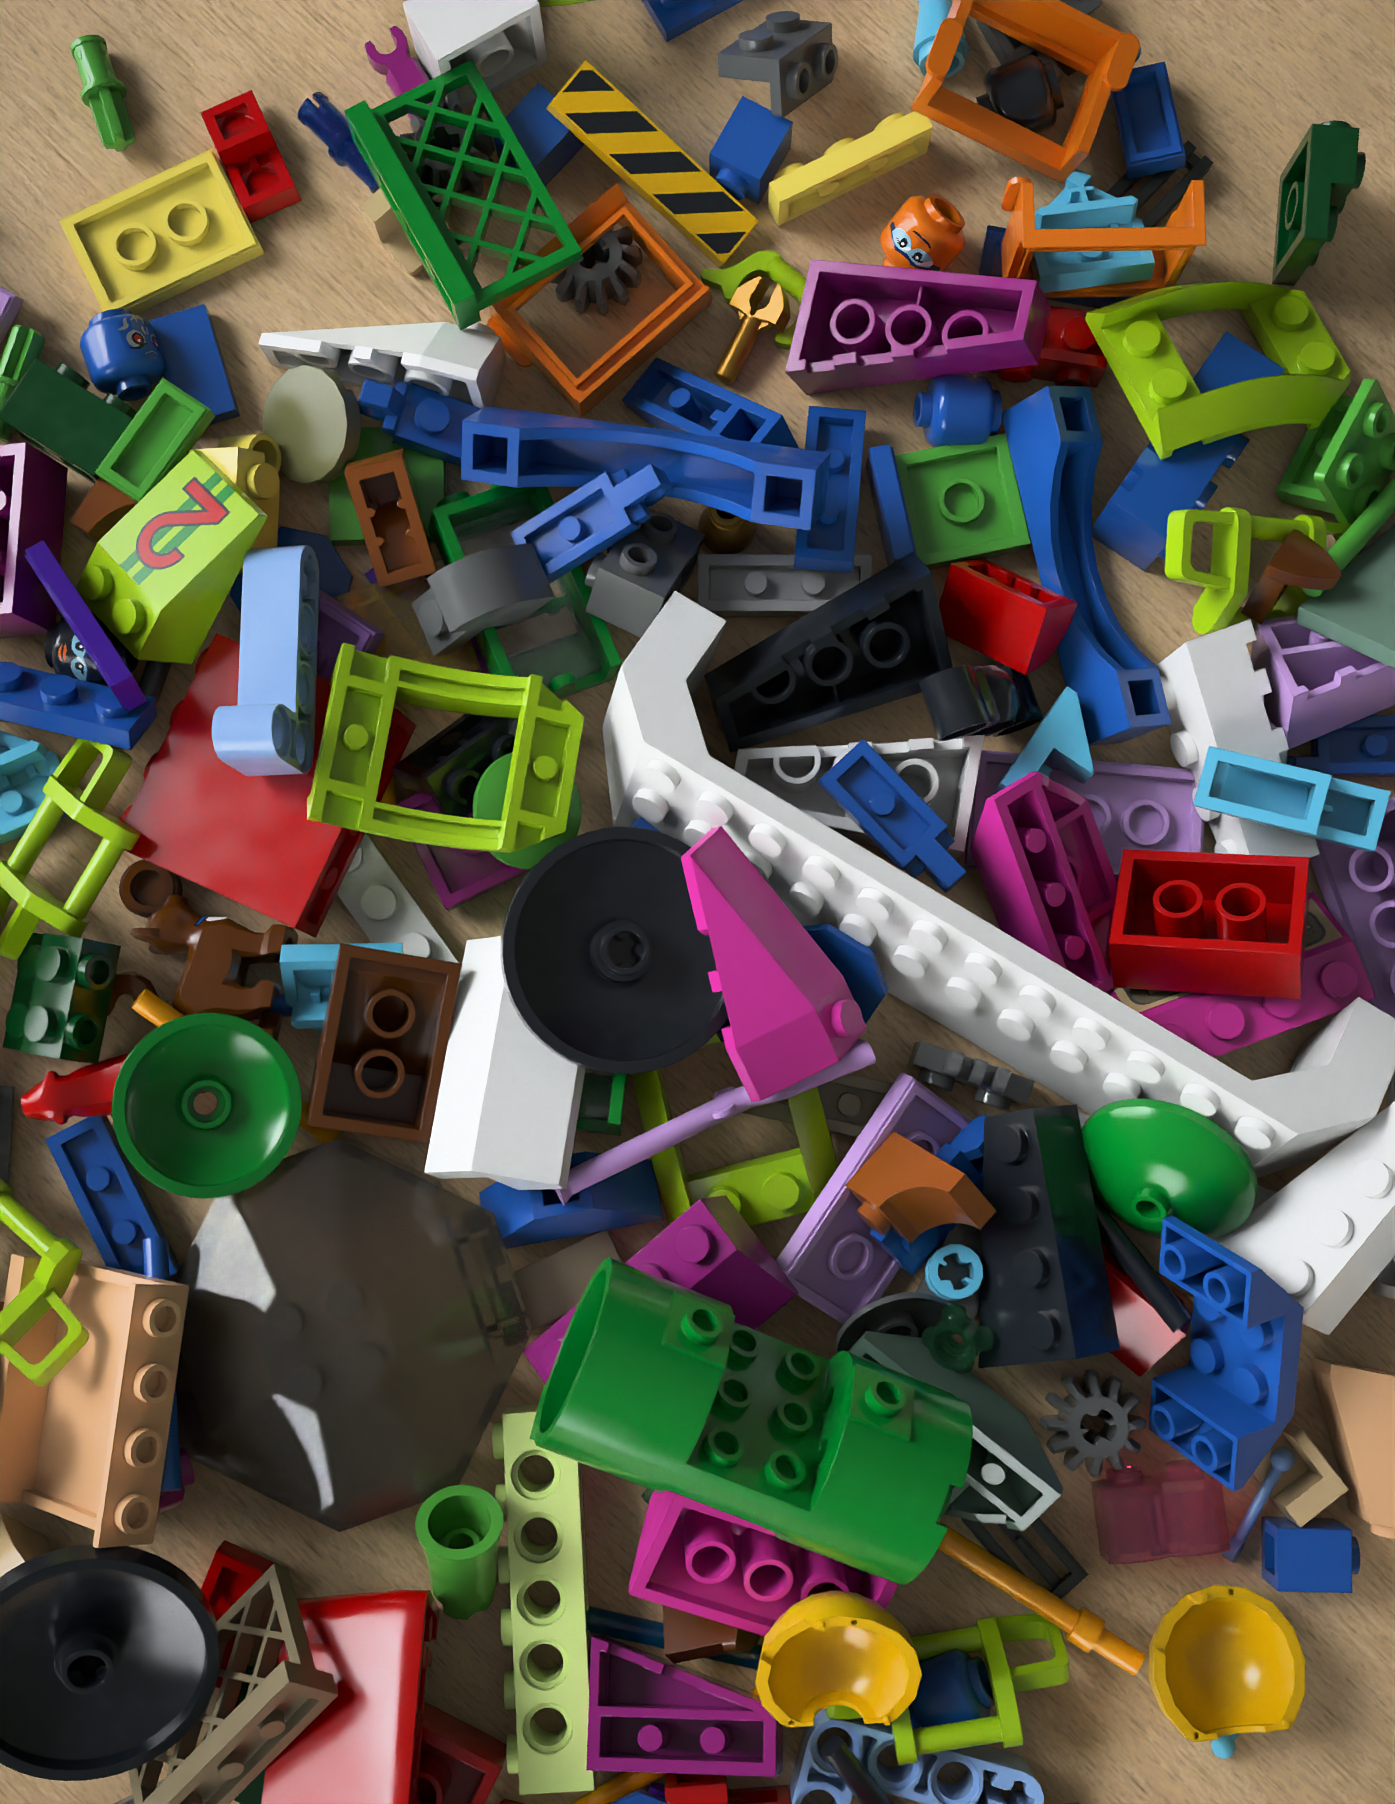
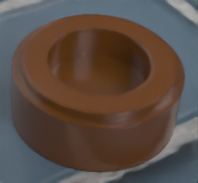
[119,859,183,919]

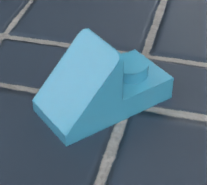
[993,686,1094,794]

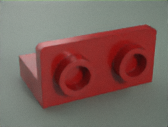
[986,306,1107,388]

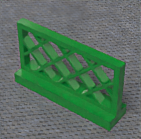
[344,60,583,331]

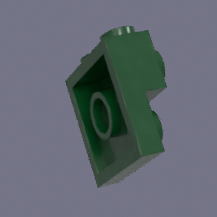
[1272,120,1366,286]
[2,933,121,1064]

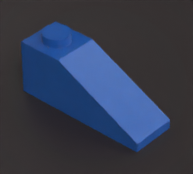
[622,357,799,448]

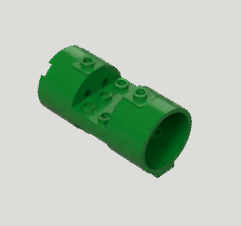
[530,1257,973,1585]

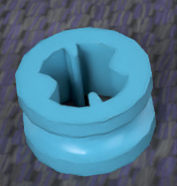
[925,1244,983,1301]

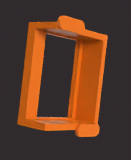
[910,0,1140,184]
[1001,177,1206,298]
[487,182,712,418]

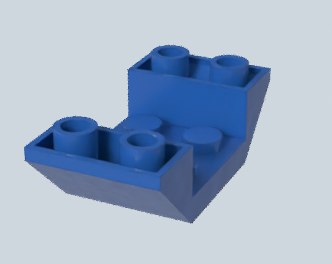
[1149,1215,1304,1492]

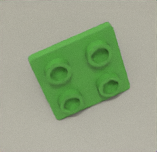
[1275,378,1395,524]

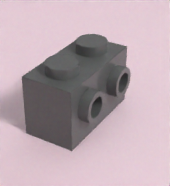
[585,507,705,637]

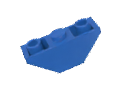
[479,1151,663,1253]

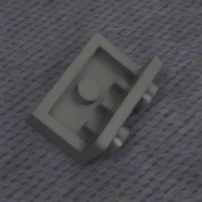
[717,11,838,117]

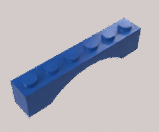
[1002,385,1171,746]
[461,405,831,530]

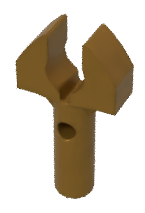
[714,276,791,385]

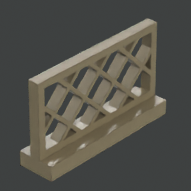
[128,1563,338,1804]

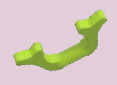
[701,251,806,350]

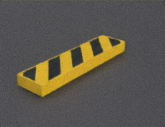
[546,60,759,268]

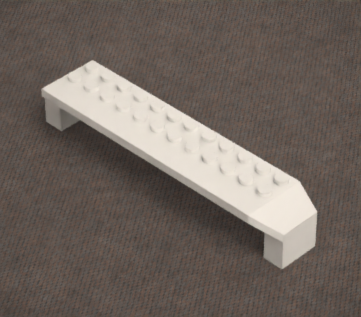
[602,591,1395,1178]

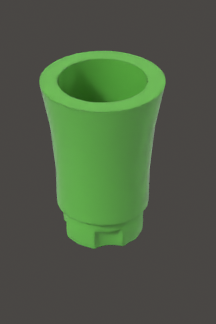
[415,1485,504,1620]

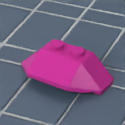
[970,772,1118,993]

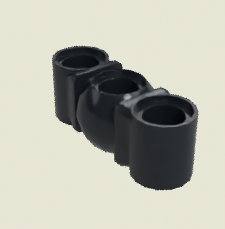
[919,664,1043,741]

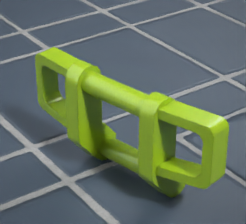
[1165,507,1360,635]
[0,738,141,960]
[0,1178,89,1386]
[825,1613,1070,1766]

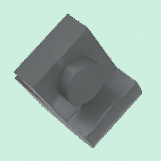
[411,543,555,657]

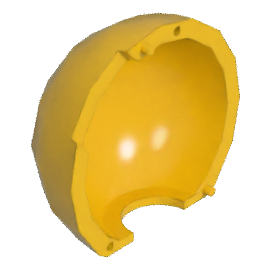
[1148,1584,1306,1743]
[755,1591,922,1727]

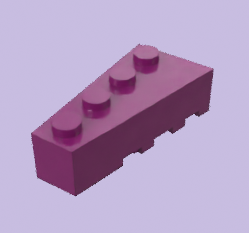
[785,259,1051,395]

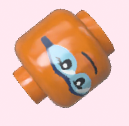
[880,194,965,272]

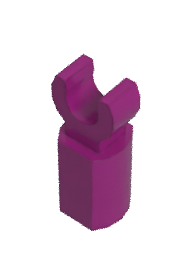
[365,26,448,121]

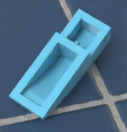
[1193,746,1391,852]

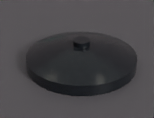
[500,827,728,1074]
[0,1544,220,1781]

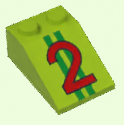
[75,450,268,665]

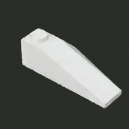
[259,322,506,408]

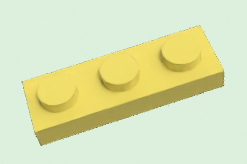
[767,111,933,226]

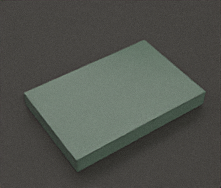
[1296,524,1395,669]

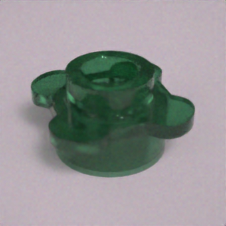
[922,1303,994,1374]

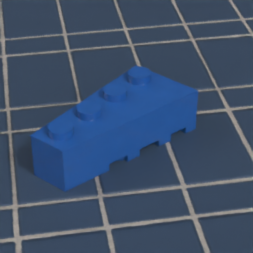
[1092,331,1284,572]

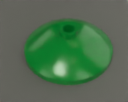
[112,1013,302,1199]
[1081,1099,1258,1240]

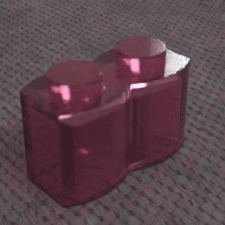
[1091,1459,1231,1564]

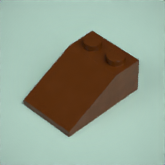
[305,943,462,1144]

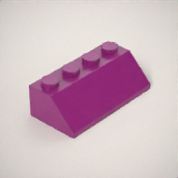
[523,1195,799,1384]

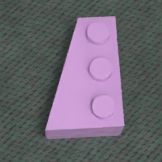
[1250,615,1395,750]

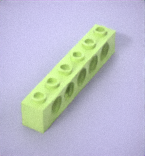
[492,1404,597,1795]

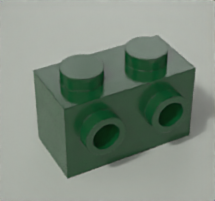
[0,358,137,484]

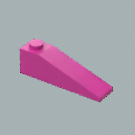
[681,826,867,1102]

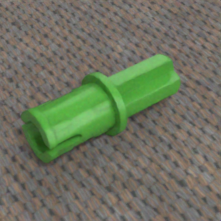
[70,35,136,152]
[0,325,45,443]

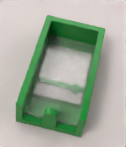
[428,484,622,699]

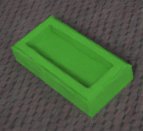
[95,378,215,503]

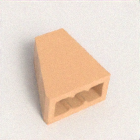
[1312,1357,1395,1539]

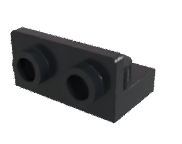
[392,714,518,817]

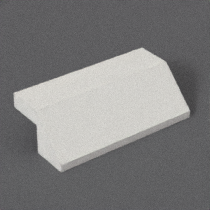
[424,936,586,1190]

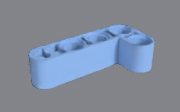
[212,545,319,776]
[789,1708,1044,1804]

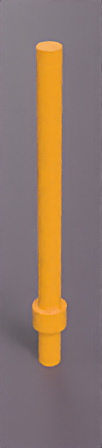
[938,1521,1146,1676]

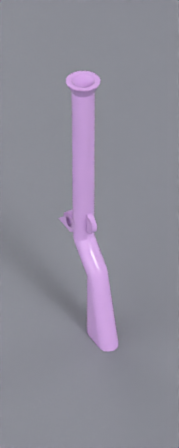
[555,1039,876,1206]

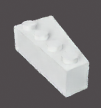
[1156,619,1320,858]
[734,735,985,860]
[1215,1101,1395,1335]

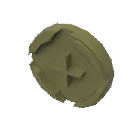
[262,365,362,485]

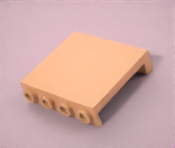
[0,1254,189,1548]

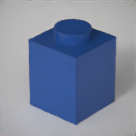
[493,83,584,187]
[709,96,793,205]
[1261,1517,1360,1593]

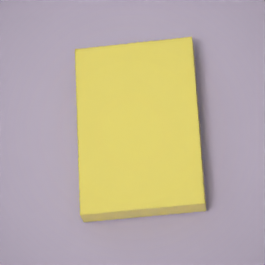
[59,148,265,315]

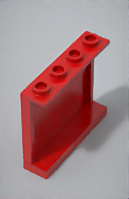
[120,633,417,938]

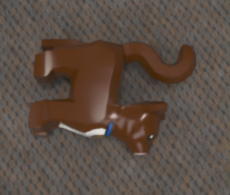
[107,895,299,1041]

